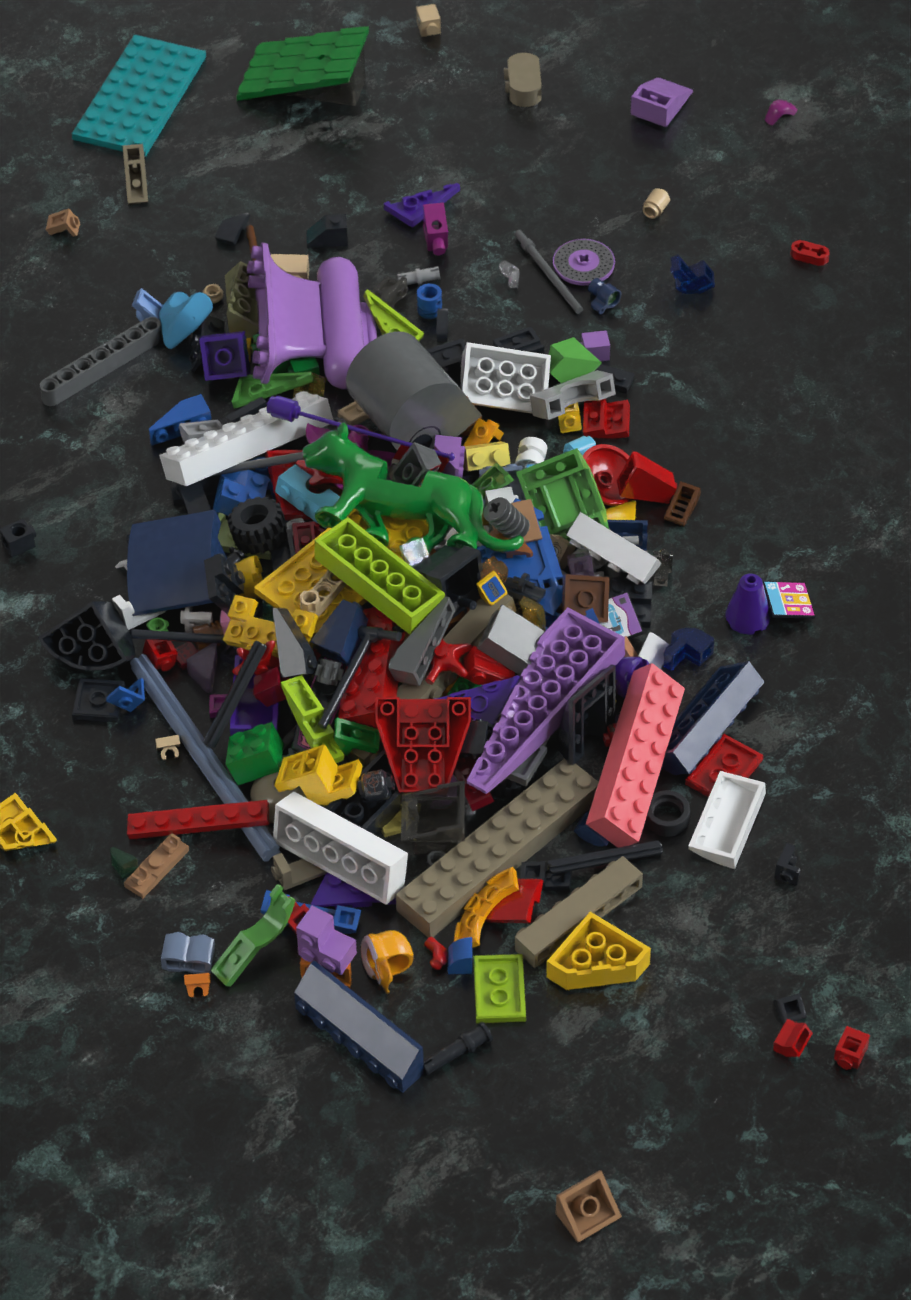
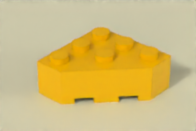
[546,912,651,990]

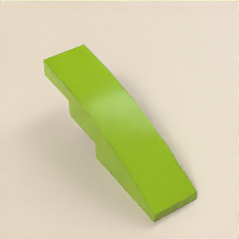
[281,675,344,763]

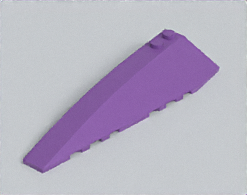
[467,607,625,794]

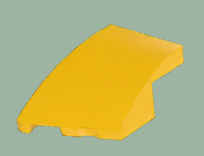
[0,793,57,851]

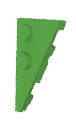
[232,372,313,408]

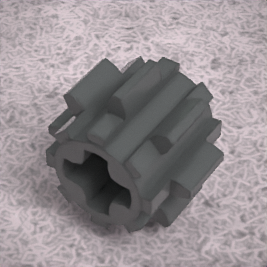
[315,658,344,685]

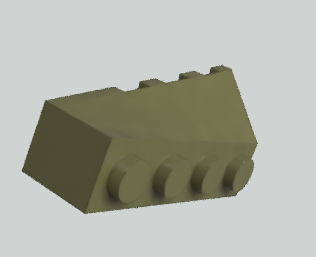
[225,261,259,338]

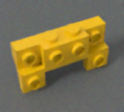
[223,595,318,658]

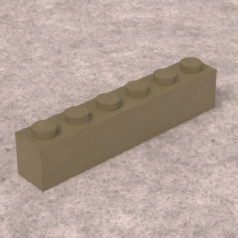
[515,856,643,968]

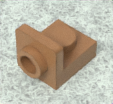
[46,209,80,237]

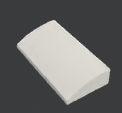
[688,771,766,869]

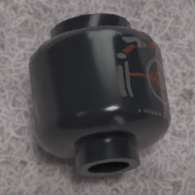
[358,770,395,803]

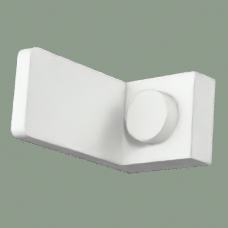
[112,595,166,630]
[180,606,213,633]

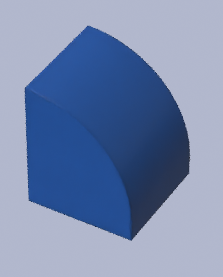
[448,937,472,974]

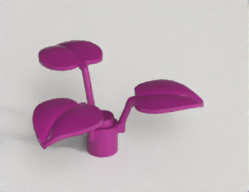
[306,423,396,490]

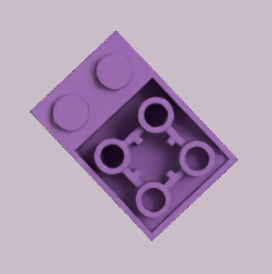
[631,78,693,127]
[434,435,465,478]

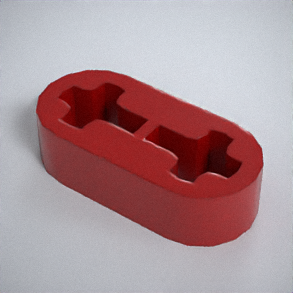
[791,240,830,266]

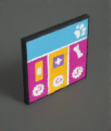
[763,581,816,619]

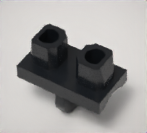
[504,573,546,613]

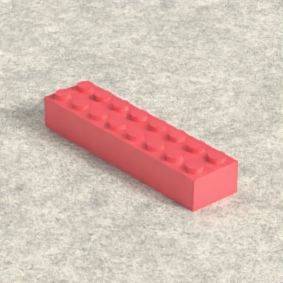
[586,663,685,848]

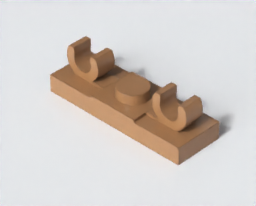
[124,833,189,898]

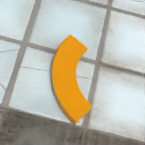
[454,867,519,948]

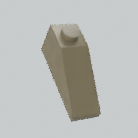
[123,144,148,204]

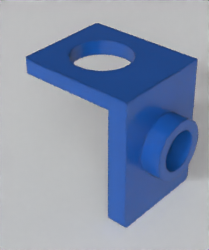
[106,678,145,712]

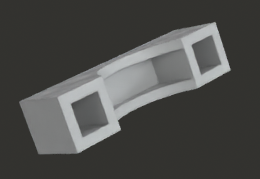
[530,370,616,420]

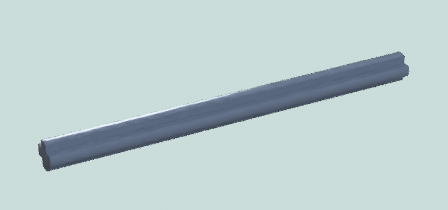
[130,654,280,861]

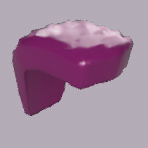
[765,100,797,125]

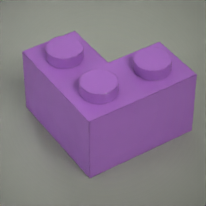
[296,906,357,975]

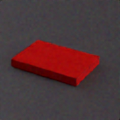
[685,734,763,797]

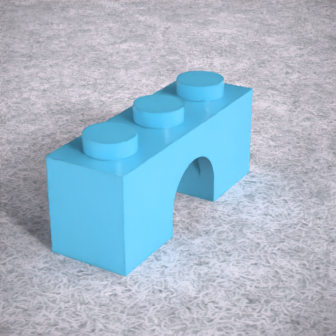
[275,464,340,529]

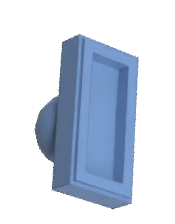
[132,288,163,322]

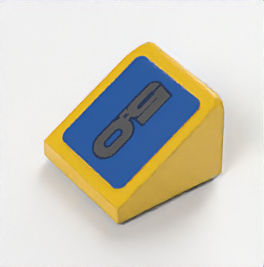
[476,570,507,606]

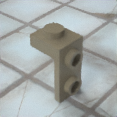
[271,853,327,890]

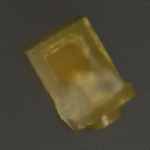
[293,371,326,398]

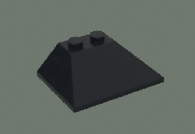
[557,664,616,765]

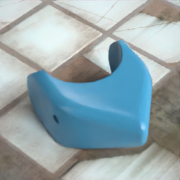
[159,292,213,349]

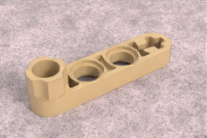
[300,570,347,617]

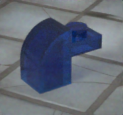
[670,255,715,294]
[663,628,714,671]

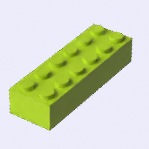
[315,517,445,635]

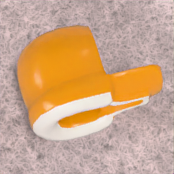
[361,930,413,994]

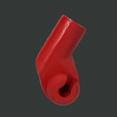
[424,936,448,970]

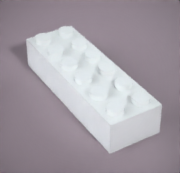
[273,791,408,904]

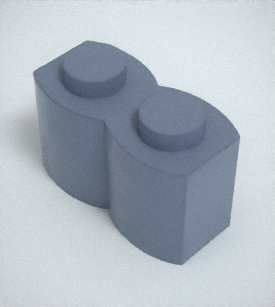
[161,932,215,974]

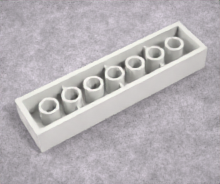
[159,391,333,486]

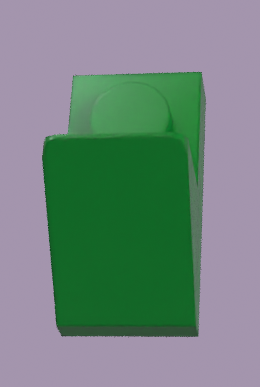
[334,718,380,756]

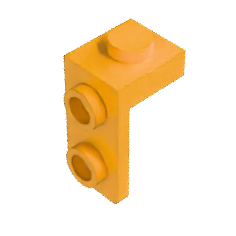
[464,419,504,446]

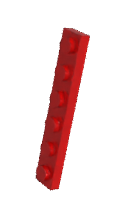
[127,800,269,839]

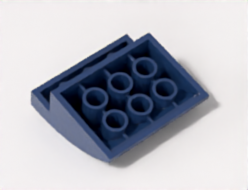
[127,510,227,616]

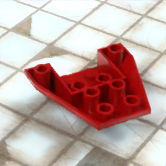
[375,697,471,793]

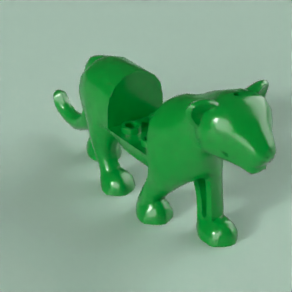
[302,422,524,558]

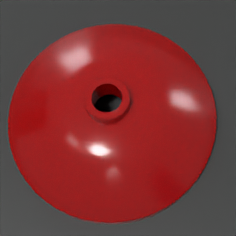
[582,444,631,506]

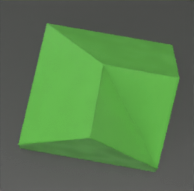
[549,337,602,383]

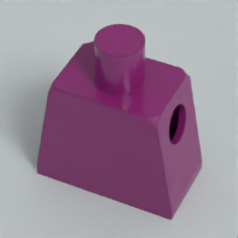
[423,203,448,255]

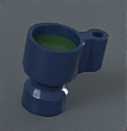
[588,278,622,314]

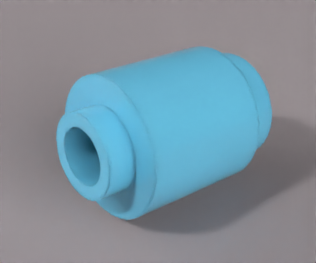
[563,436,596,455]

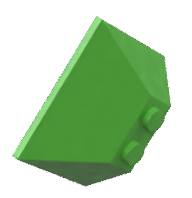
[516,448,609,541]

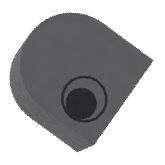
[346,332,482,450]

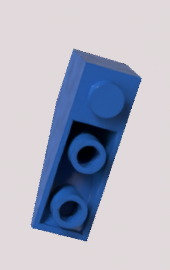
[149,394,211,445]

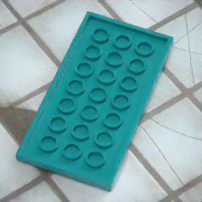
[72,35,206,157]

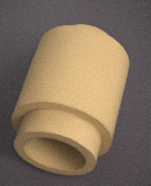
[643,188,670,219]

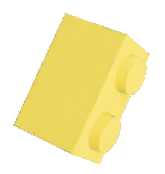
[463,441,510,471]

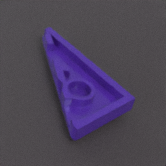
[383,183,460,228]
[310,872,396,909]

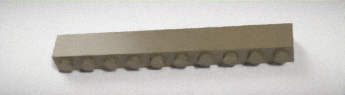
[347,595,517,769]

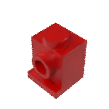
[142,639,178,671]
[834,1026,870,1069]

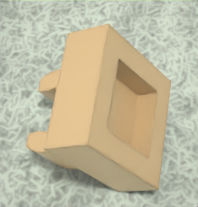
[155,735,180,761]

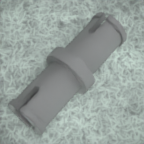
[397,266,440,287]

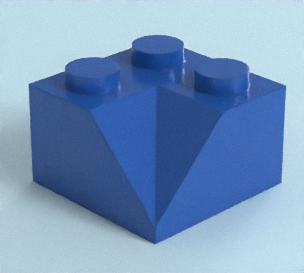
[212,470,269,516]

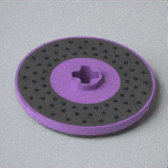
[553,239,615,285]

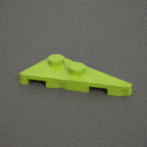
[363,289,424,341]

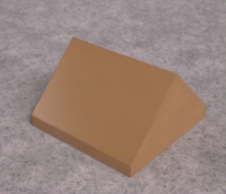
[556,1170,622,1242]

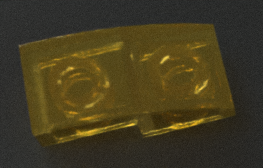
[519,596,546,631]

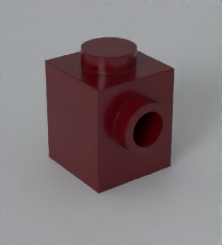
[252,667,289,707]

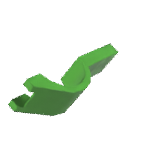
[211,884,296,987]

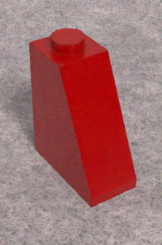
[617,451,677,504]

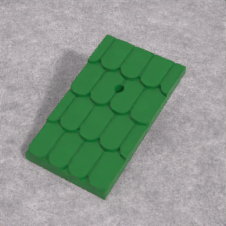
[236,26,369,106]

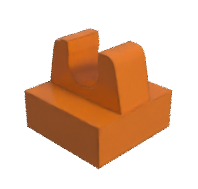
[184,973,211,997]

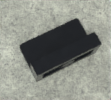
[269,529,295,572]

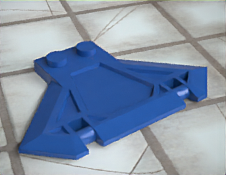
[477,498,563,617]

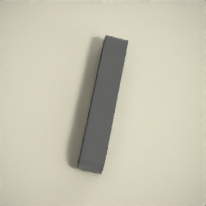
[40,317,162,406]

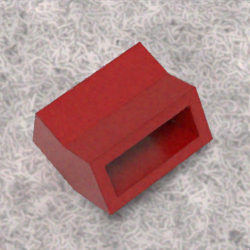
[773,1019,813,1057]

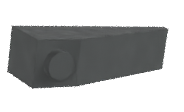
[389,596,455,686]

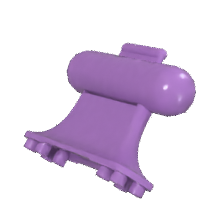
[247,243,377,390]

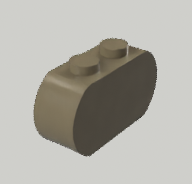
[504,53,541,107]

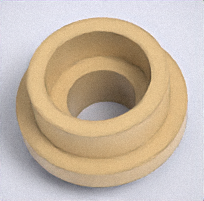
[203,284,223,303]

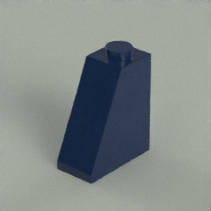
[310,600,369,666]

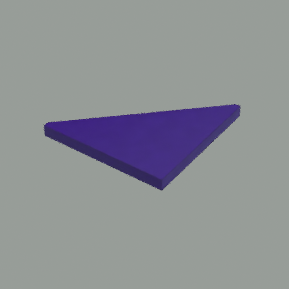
[434,675,521,725]

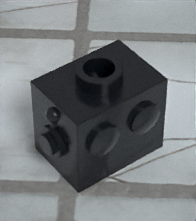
[460,719,494,760]

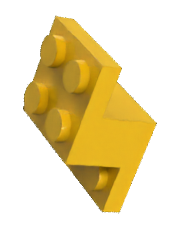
[274,744,363,806]

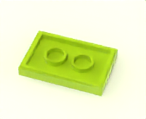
[473,954,526,1023]

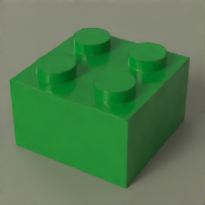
[225,722,284,785]

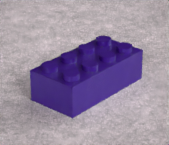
[230,655,281,736]

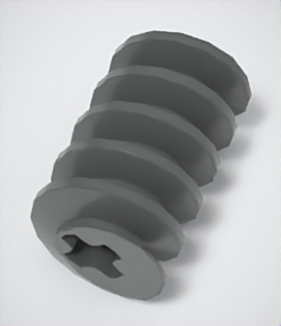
[483,497,530,539]

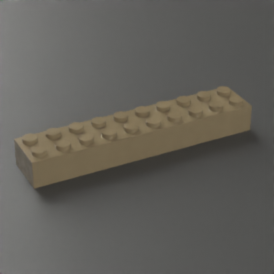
[396,758,599,938]

